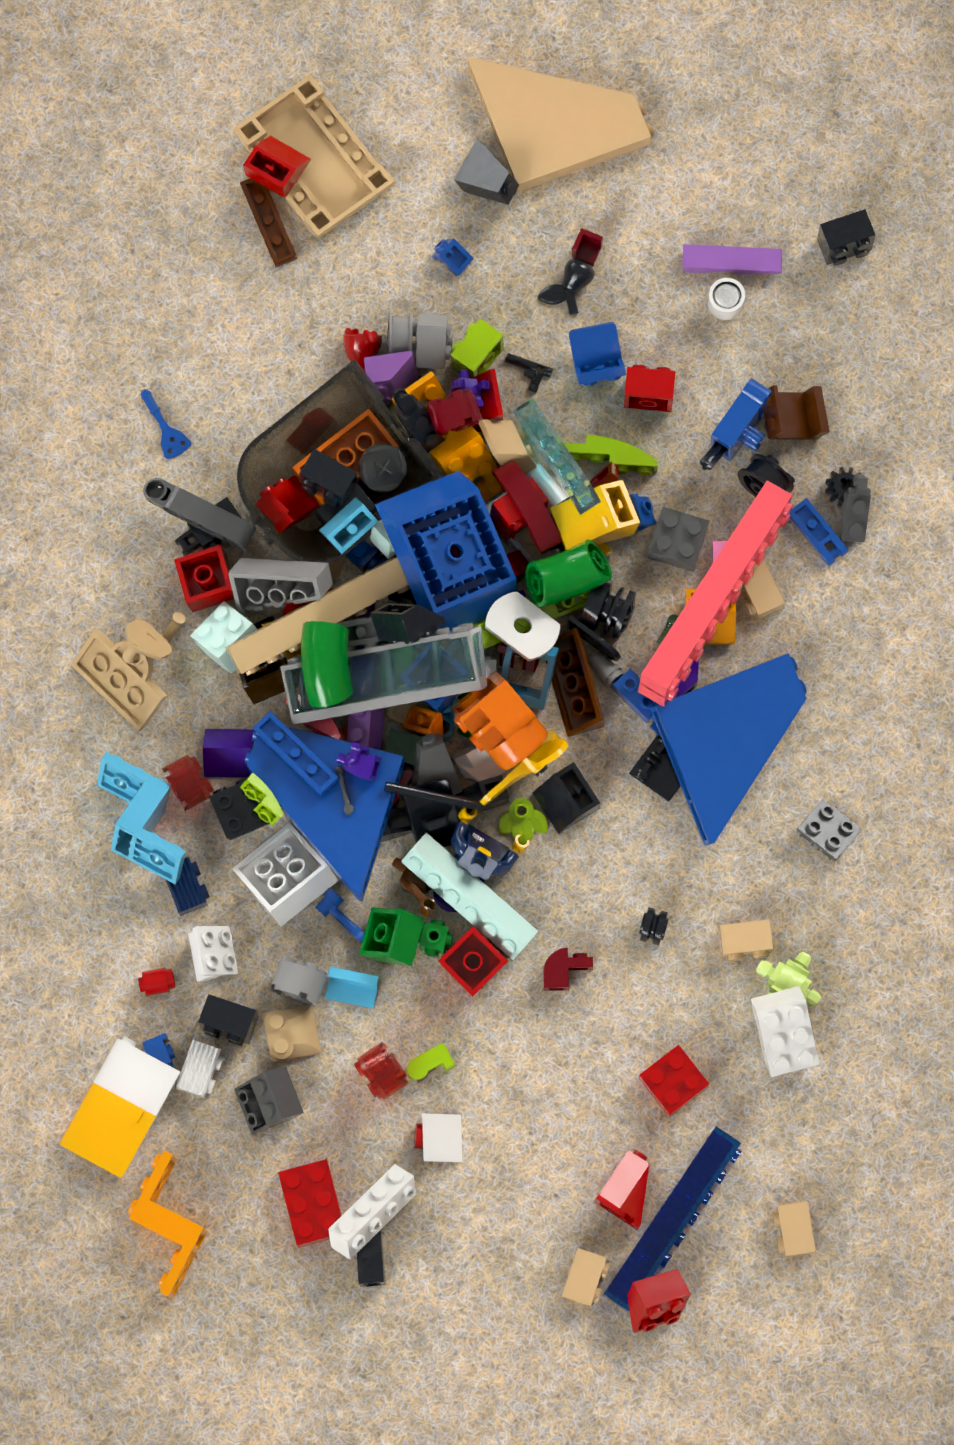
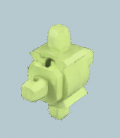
[756,951,821,1007]

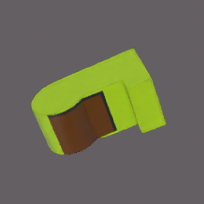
[407,1042,456,1082]

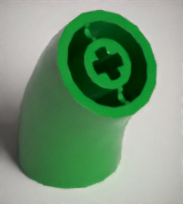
[526,539,612,608]
[301,621,354,708]

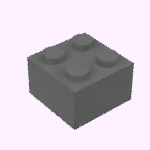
[648,507,709,572]

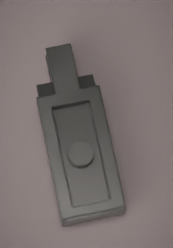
[839,474,871,542]

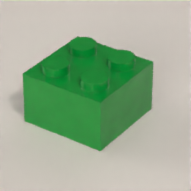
[359,907,425,966]

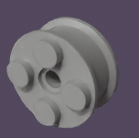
[387,313,417,361]

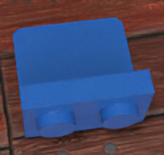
[569,322,626,386]

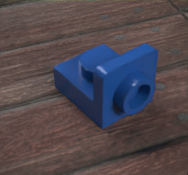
[432,238,474,276]
[343,537,380,573]

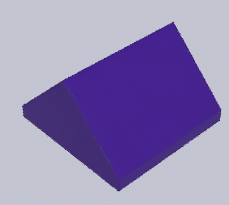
[203,729,254,778]

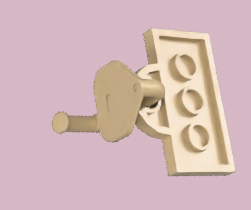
[71,612,186,731]

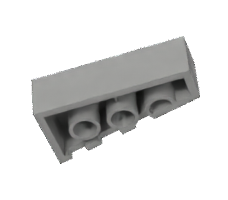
[228,558,333,614]

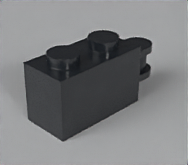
[392,388,445,454]
[175,497,241,556]

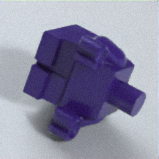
[450,370,490,408]
[337,742,382,782]

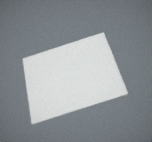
[422,1113,462,1162]

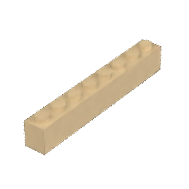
[225,556,410,676]

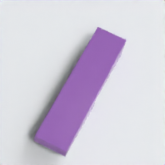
[683,244,782,275]

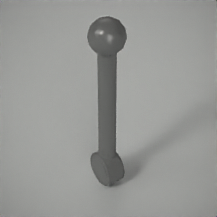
[335,765,354,815]

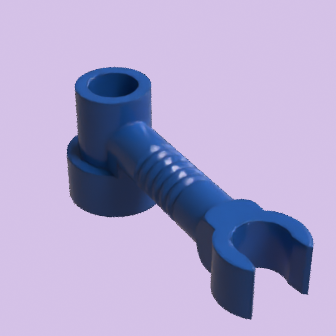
[315,888,365,943]

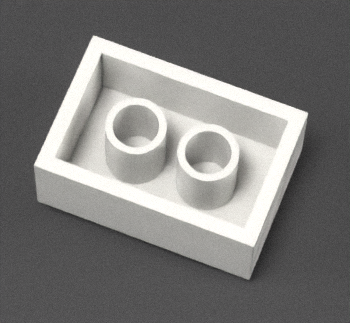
[751,986,819,1077]

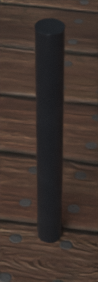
[384,781,482,811]

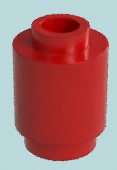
[138,967,176,996]

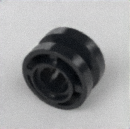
[639,907,669,946]

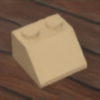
[478,420,537,474]

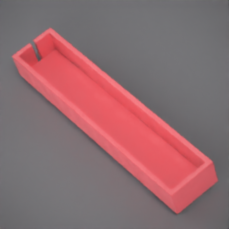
[638,481,793,707]

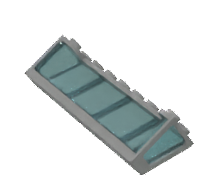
[280,623,487,725]

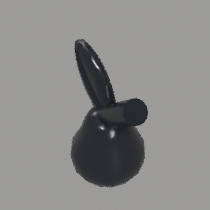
[538,258,595,315]

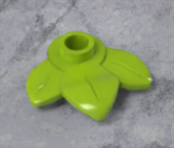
[498,798,548,845]

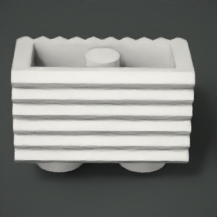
[176,1040,225,1099]

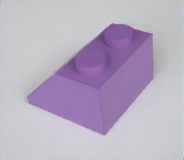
[364,351,419,405]

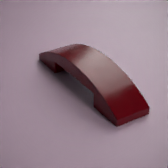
[492,460,562,554]

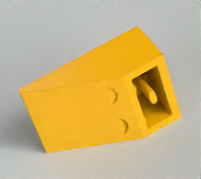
[549,480,640,550]

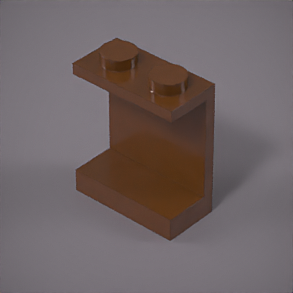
[763,385,830,440]

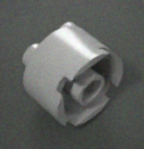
[270,956,327,1006]

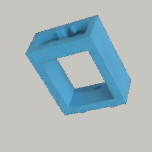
[501,645,559,710]

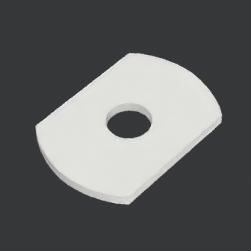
[485,591,560,661]

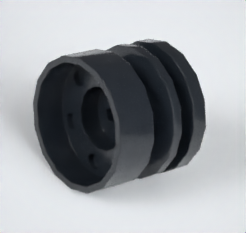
[580,582,636,640]

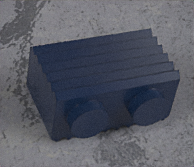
[165,857,210,916]

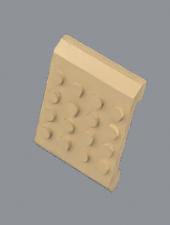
[234,74,395,239]

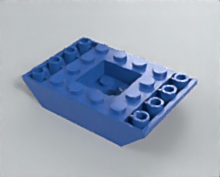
[375,471,517,635]

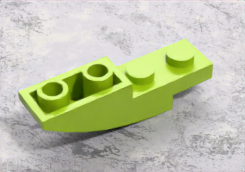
[561,435,658,476]

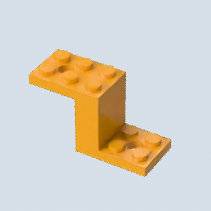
[392,371,502,503]
[128,1150,208,1299]

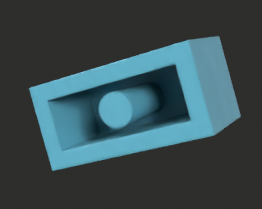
[319,497,378,554]

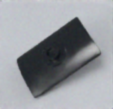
[402,779,461,847]

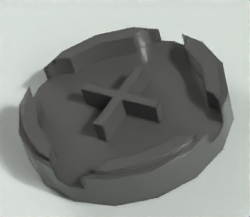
[358,443,407,492]

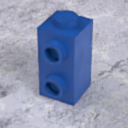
[612,668,658,723]

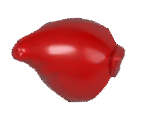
[343,328,382,378]

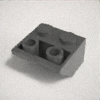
[234,1066,304,1135]

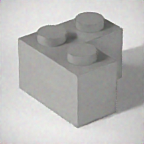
[416,313,453,369]

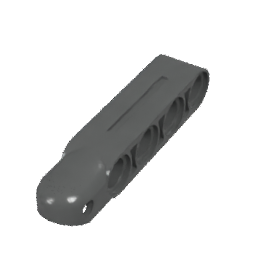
[143,478,257,550]

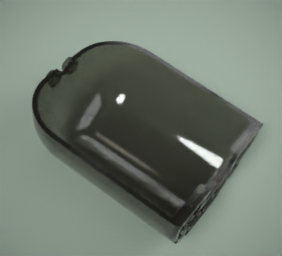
[236,359,445,563]

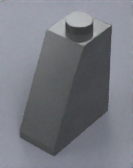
[411,732,463,795]

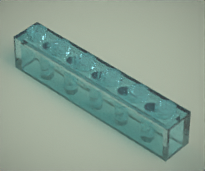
[512,398,601,515]

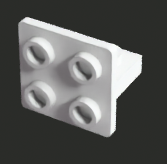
[188,926,238,982]

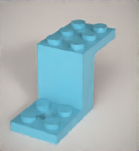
[97,752,186,884]

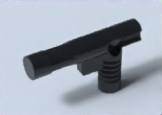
[505,353,553,393]

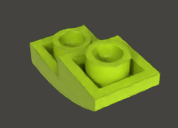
[240,773,283,826]

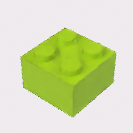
[451,318,504,379]

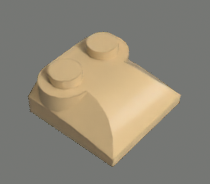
[263,1005,322,1063]

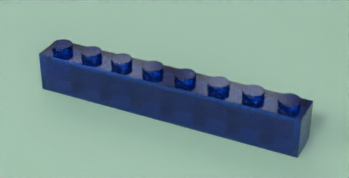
[603,1126,742,1313]

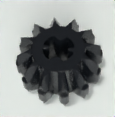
[825,467,862,508]

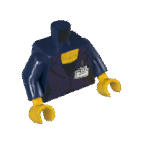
[451,807,530,880]

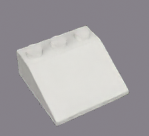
[232,822,338,927]

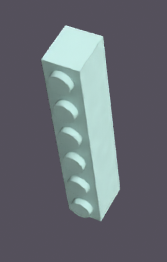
[401,833,538,960]

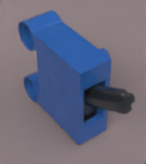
[700,378,772,470]

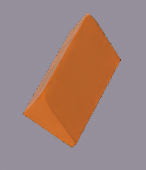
[402,705,443,739]

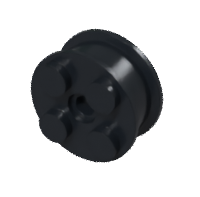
[737,454,795,498]

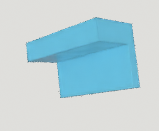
[325,967,380,1009]

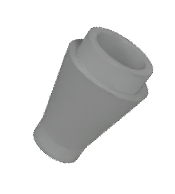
[588,653,623,688]

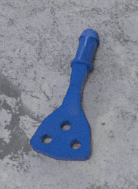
[141,389,192,459]

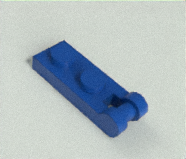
[789,498,848,566]

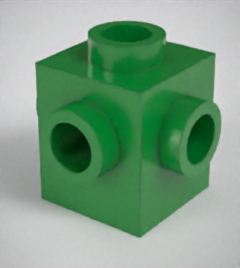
[418,920,453,957]

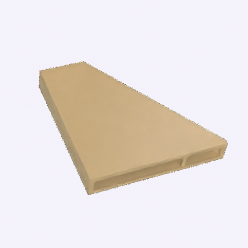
[468,57,654,192]

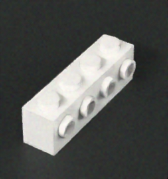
[328,1164,416,1259]

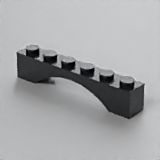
[381,775,509,842]

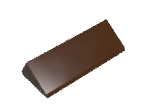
[546,628,605,737]

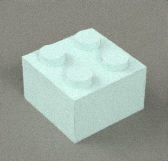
[190,601,257,674]

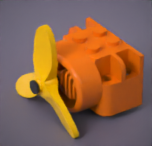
[450,671,568,806]

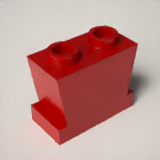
[255,475,319,534]

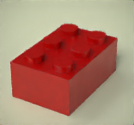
[278,1159,342,1248]

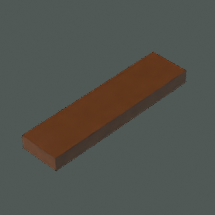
[240,178,298,268]

